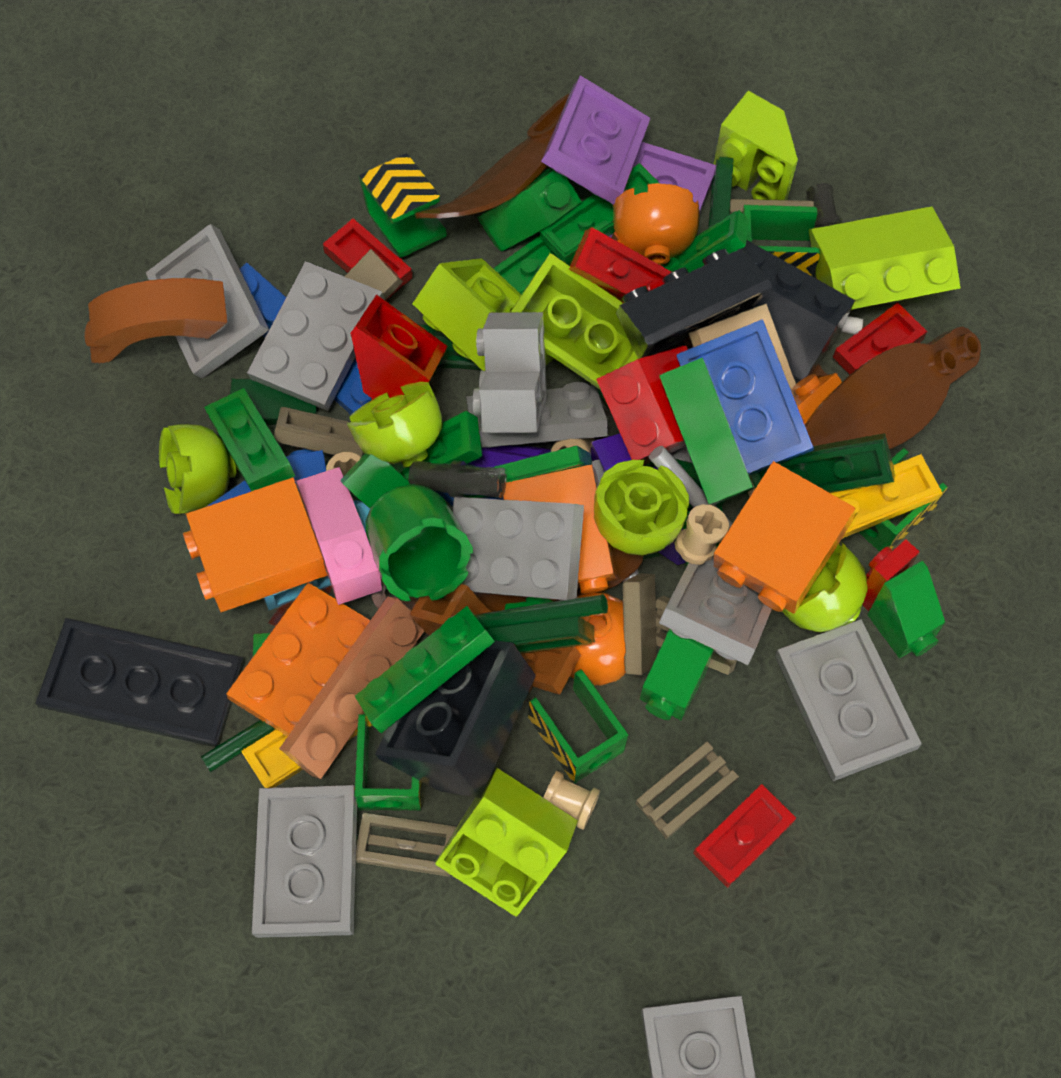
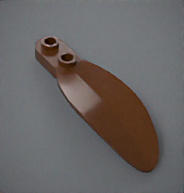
[414,93,570,219]
[805,326,981,449]

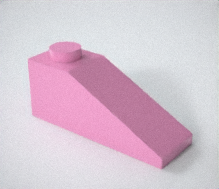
[296,467,382,605]

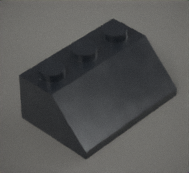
[742,240,855,384]
[616,248,772,359]
[375,641,536,798]

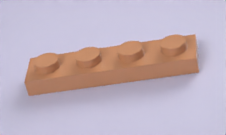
[279,597,424,779]

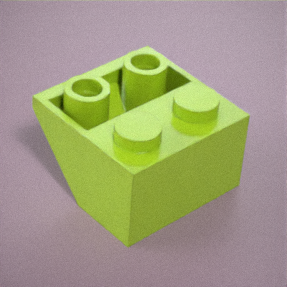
[714,91,798,200]
[435,768,578,917]

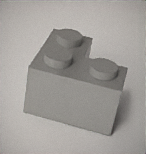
[473,312,547,433]

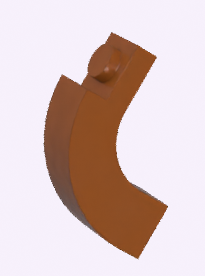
[85,278,227,363]
[409,584,581,695]

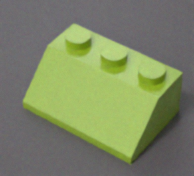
[809,206,961,309]
[510,253,638,390]
[412,258,554,371]

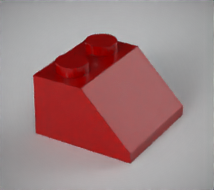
[350,294,447,400]
[596,346,688,466]

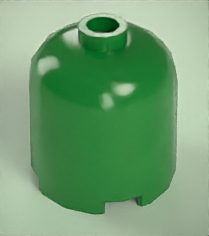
[365,484,473,602]

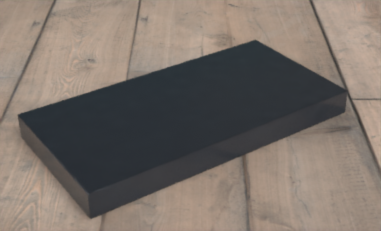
[35,618,245,747]

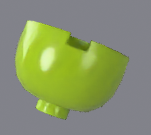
[347,382,442,467]
[159,424,236,514]
[594,459,689,556]
[782,544,868,632]

